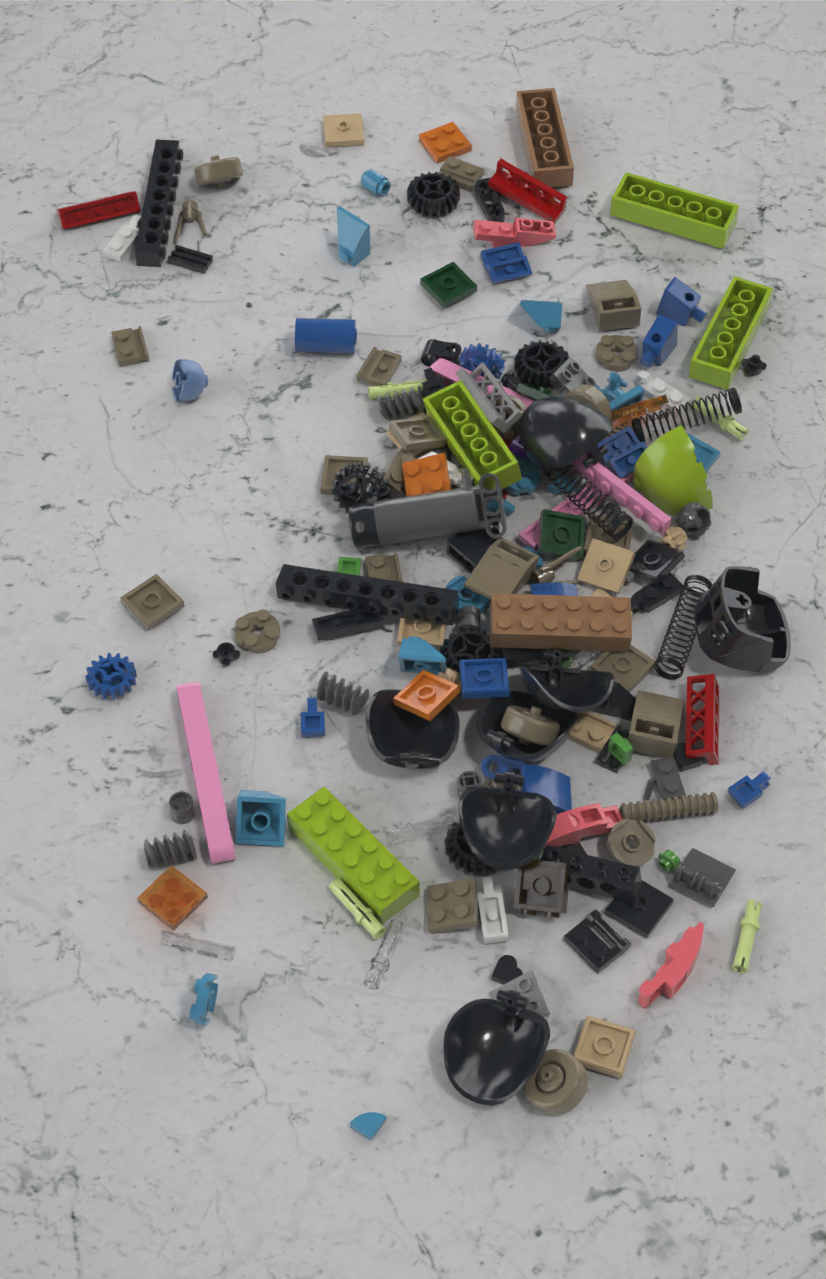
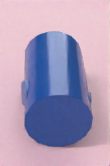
[295,318,357,353]

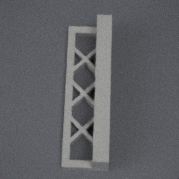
[455,362,523,433]

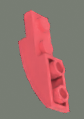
[473,218,557,248]
[543,803,623,849]
[638,921,704,1009]

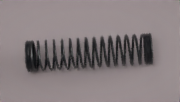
[631,387,742,443]
[539,464,633,540]
[654,575,712,680]

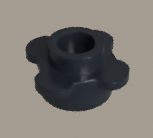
[742,354,767,376]
[213,642,240,666]

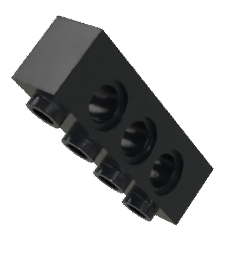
[540,845,642,904]

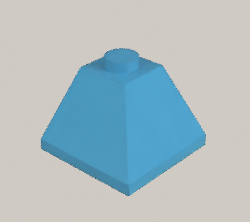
[337,206,370,267]
[520,300,563,332]
[399,636,447,675]
[236,790,286,846]

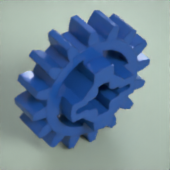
[459,343,505,380]
[86,653,137,700]

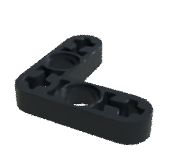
[475,172,529,222]

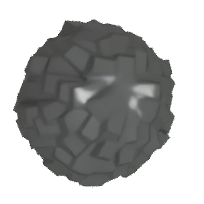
[676,502,712,538]

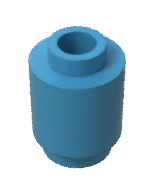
[361,169,391,196]

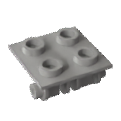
[489,970,551,1022]

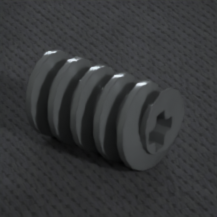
[377,385,425,420]
[317,671,369,715]
[144,830,197,869]

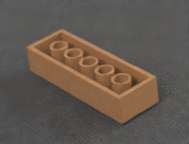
[516,88,574,189]
[490,593,632,651]

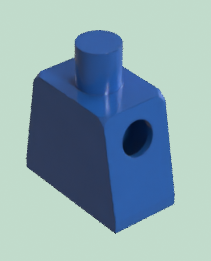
[656,276,707,326]
[640,314,678,368]

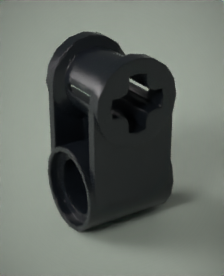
[421,339,462,367]

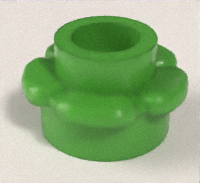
[658,849,681,872]

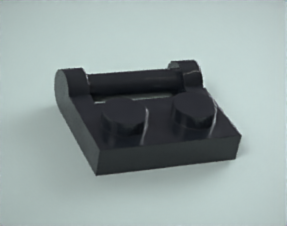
[564,910,631,974]

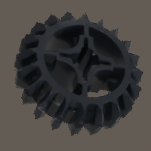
[407,171,460,218]
[514,339,570,389]
[332,461,391,514]
[440,627,501,672]
[444,819,496,877]

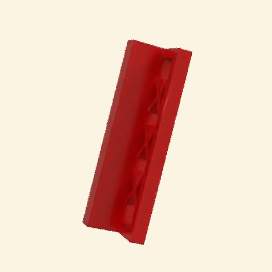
[488,158,568,224]
[56,191,141,229]
[685,673,720,765]

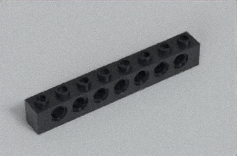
[135,139,184,267]
[275,564,459,626]

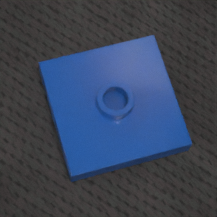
[459,658,510,699]

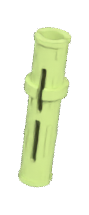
[368,380,426,400]
[691,396,749,441]
[329,878,386,940]
[732,900,763,973]

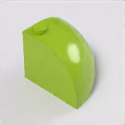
[632,425,713,516]

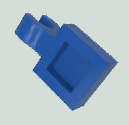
[301,697,325,737]
[728,771,771,809]

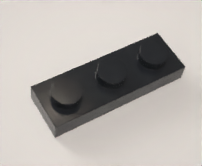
[312,609,384,641]

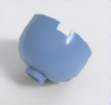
[172,359,208,402]

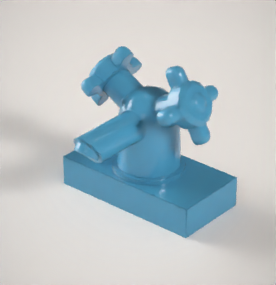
[594,372,644,422]

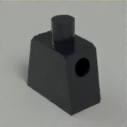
[446,527,500,574]

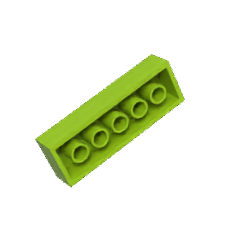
[610,172,739,249]
[688,276,773,389]
[423,380,522,490]
[287,786,420,925]

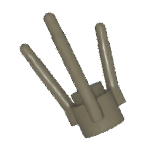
[173,200,207,244]
[532,546,581,584]

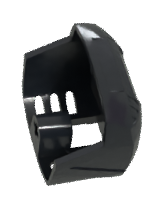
[694,566,791,672]

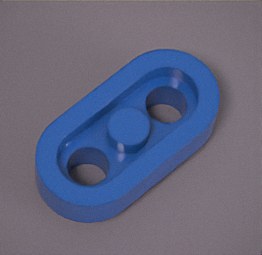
[481,755,524,780]

